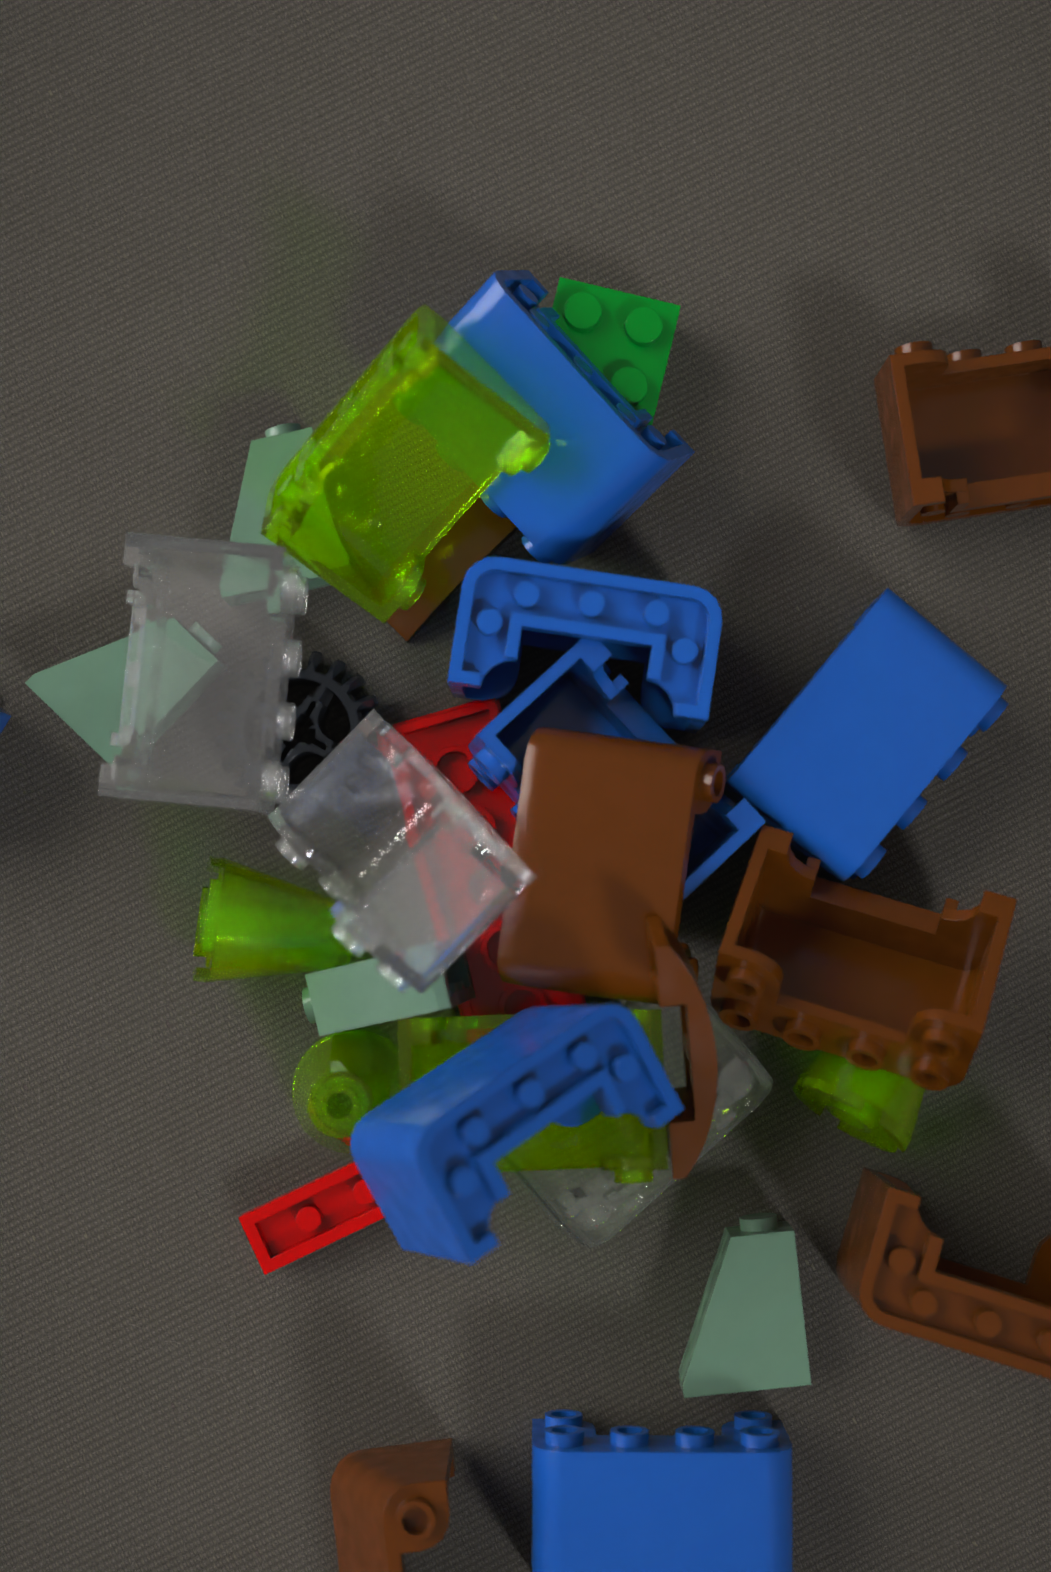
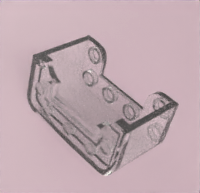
[98,532,309,816]
[268,709,537,994]

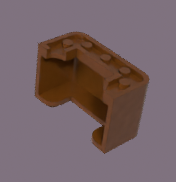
[874,340,1051,526]
[710,825,1017,1091]
[836,1167,1051,1379]

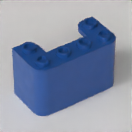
[394,270,695,565]
[447,557,722,734]
[723,588,1009,882]
[467,639,766,900]
[350,1004,684,1265]
[532,1409,793,1572]

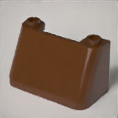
[497,727,726,1007]
[330,1438,456,1572]

